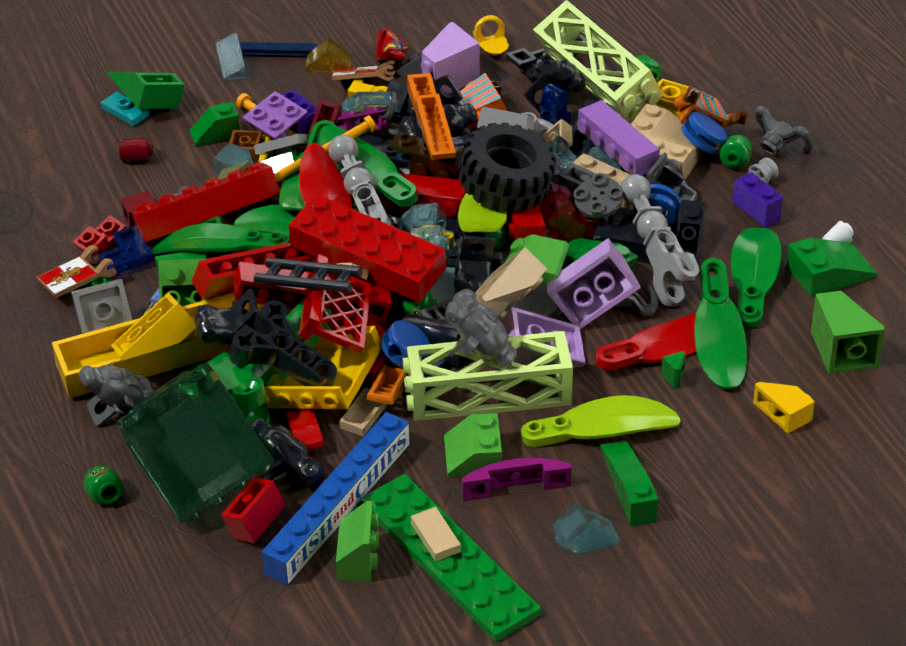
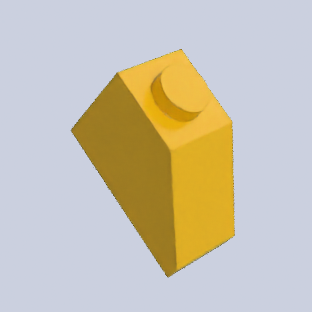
[753,382,815,433]

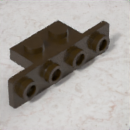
[390,131,462,180]

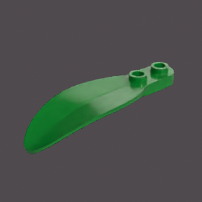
[279,120,336,211]
[320,125,419,207]
[234,205,300,239]
[151,223,290,255]
[731,228,781,329]
[694,258,747,389]

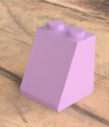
[421,22,480,94]

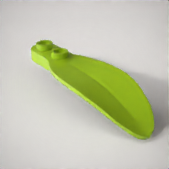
[458,193,508,232]
[521,395,680,447]

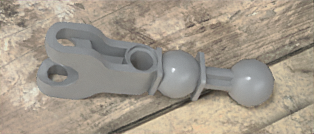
[328,135,394,227]
[621,174,699,307]

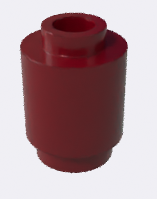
[119,137,154,163]

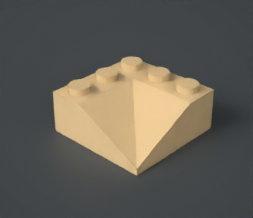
[616,103,704,179]
[475,247,547,321]

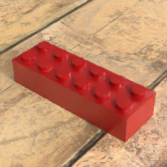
[288,193,446,303]

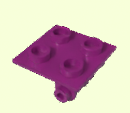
[337,106,387,133]

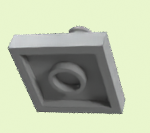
[254,134,310,155]
[71,279,132,334]

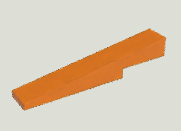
[407,73,456,160]

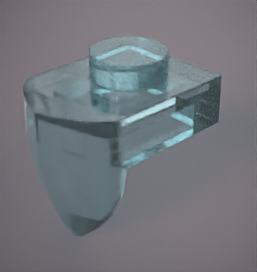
[550,135,577,175]

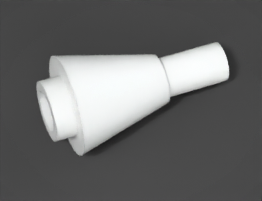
[822,221,854,243]

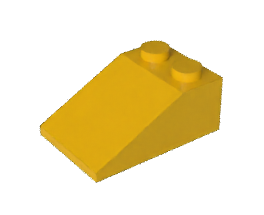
[111,293,196,361]

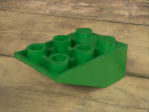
[107,72,185,110]

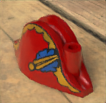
[376,28,409,62]

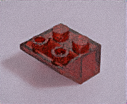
[538,182,596,241]

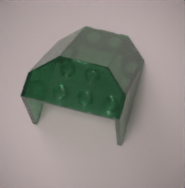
[117,362,274,524]

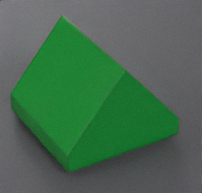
[661,352,686,388]

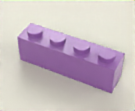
[577,100,660,175]

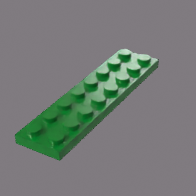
[360,474,541,643]

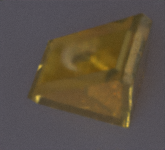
[306,37,352,72]

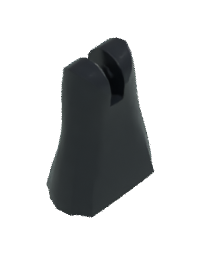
[402,314,470,369]

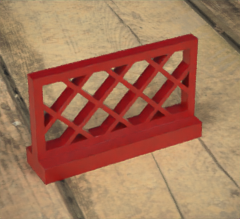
[299,254,371,354]

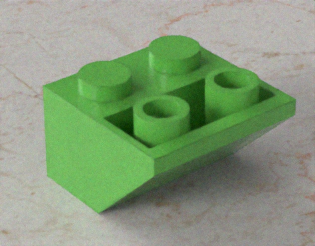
[158,259,211,306]
[336,501,380,582]

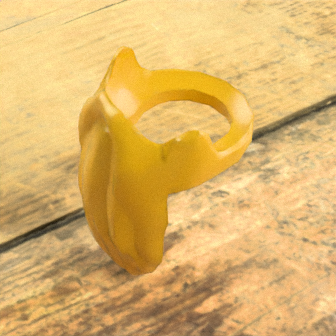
[473,15,509,56]

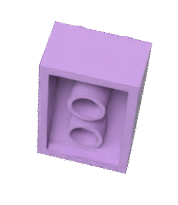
[501,307,586,367]

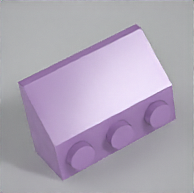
[547,238,641,329]

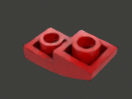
[73,215,129,255]
[286,409,324,452]

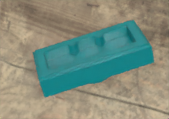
[100,92,150,126]

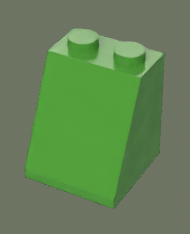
[811,291,885,374]

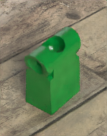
[195,352,271,443]

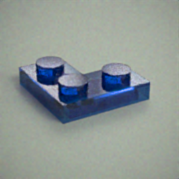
[98,226,154,274]

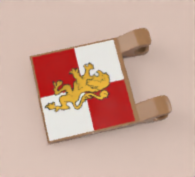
[332,60,396,81]
[37,245,117,298]

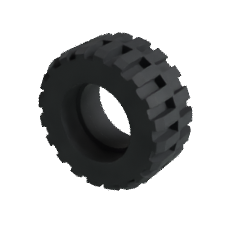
[458,122,556,212]

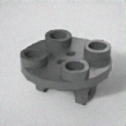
[573,173,624,221]

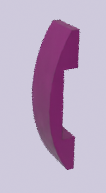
[462,458,572,501]

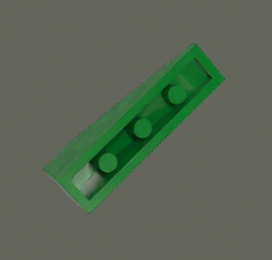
[600,440,658,527]

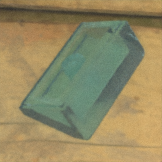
[215,33,246,81]

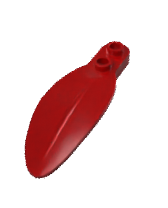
[299,143,352,209]
[595,312,697,371]

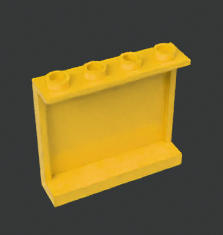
[264,326,382,409]

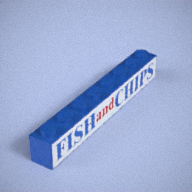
[262,412,410,585]

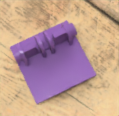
[242,91,308,140]

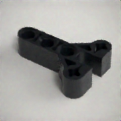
[229,300,337,386]

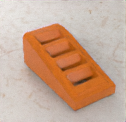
[367,365,408,405]

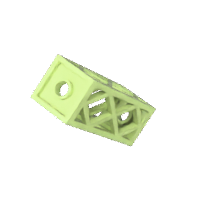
[533,0,663,124]
[403,331,573,421]

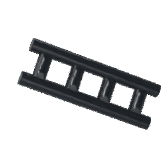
[254,257,363,293]

